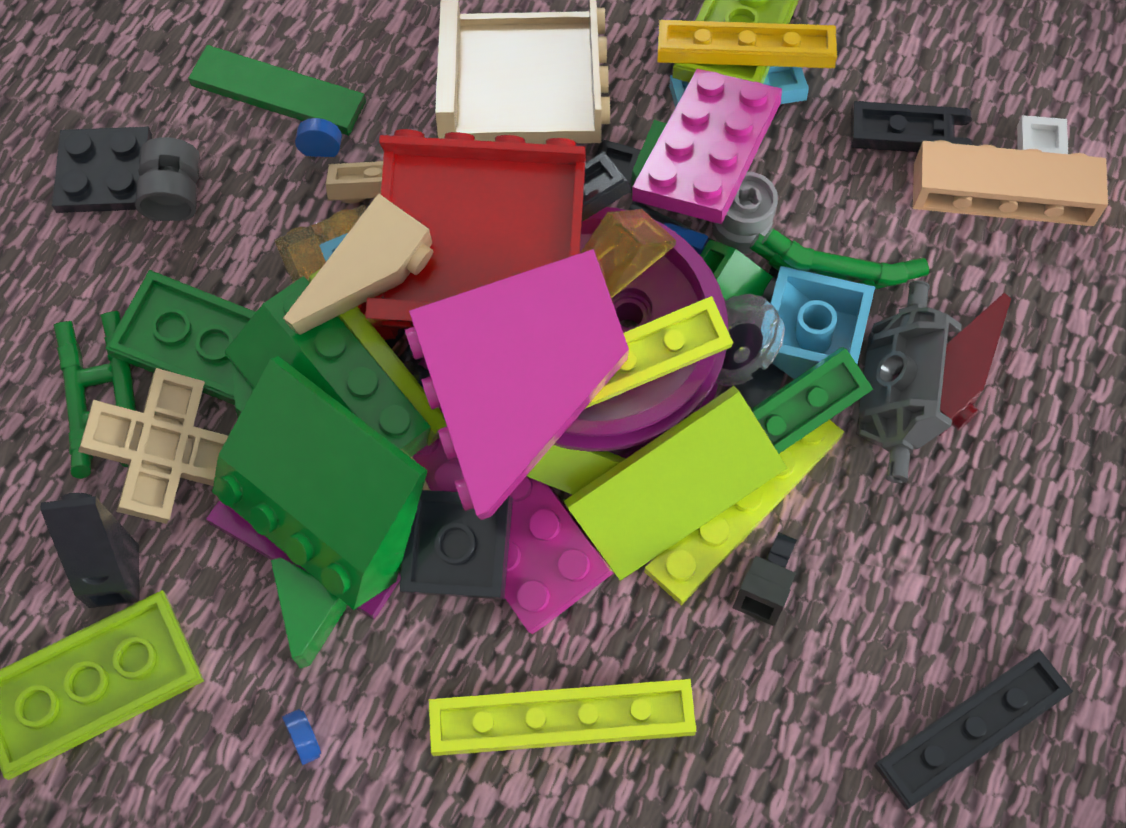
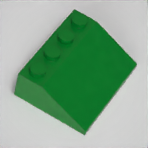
[212,356,428,610]

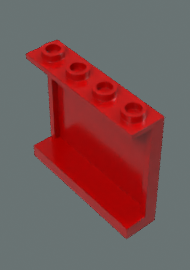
[366,129,586,328]

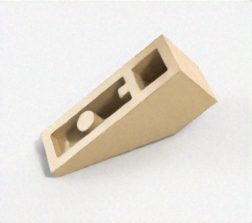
[283,193,433,335]

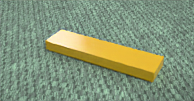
[657,20,837,68]

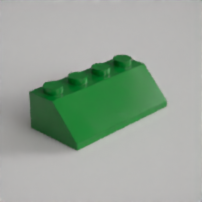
[225,276,431,457]

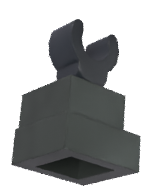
[732,532,797,627]

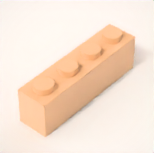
[913,140,1108,226]

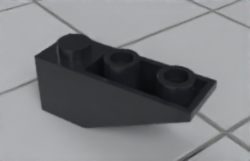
[40,493,140,608]

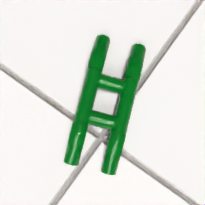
[749,228,929,290]
[53,311,136,479]

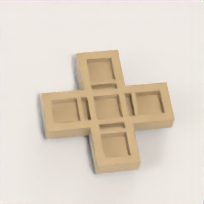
[78,368,228,524]

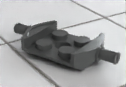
[856,280,962,483]

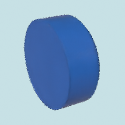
[295,118,342,157]
[282,709,321,766]

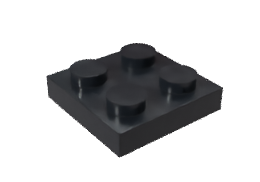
[52,126,152,213]
[399,490,513,600]

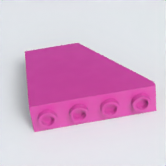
[405,249,629,520]

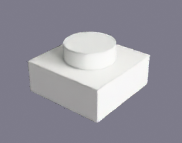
[1017,115,1068,154]

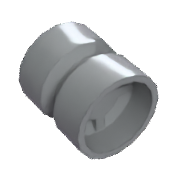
[712,172,778,254]

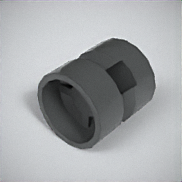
[135,137,200,221]

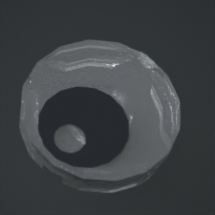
[716,294,785,386]

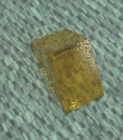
[580,209,676,299]

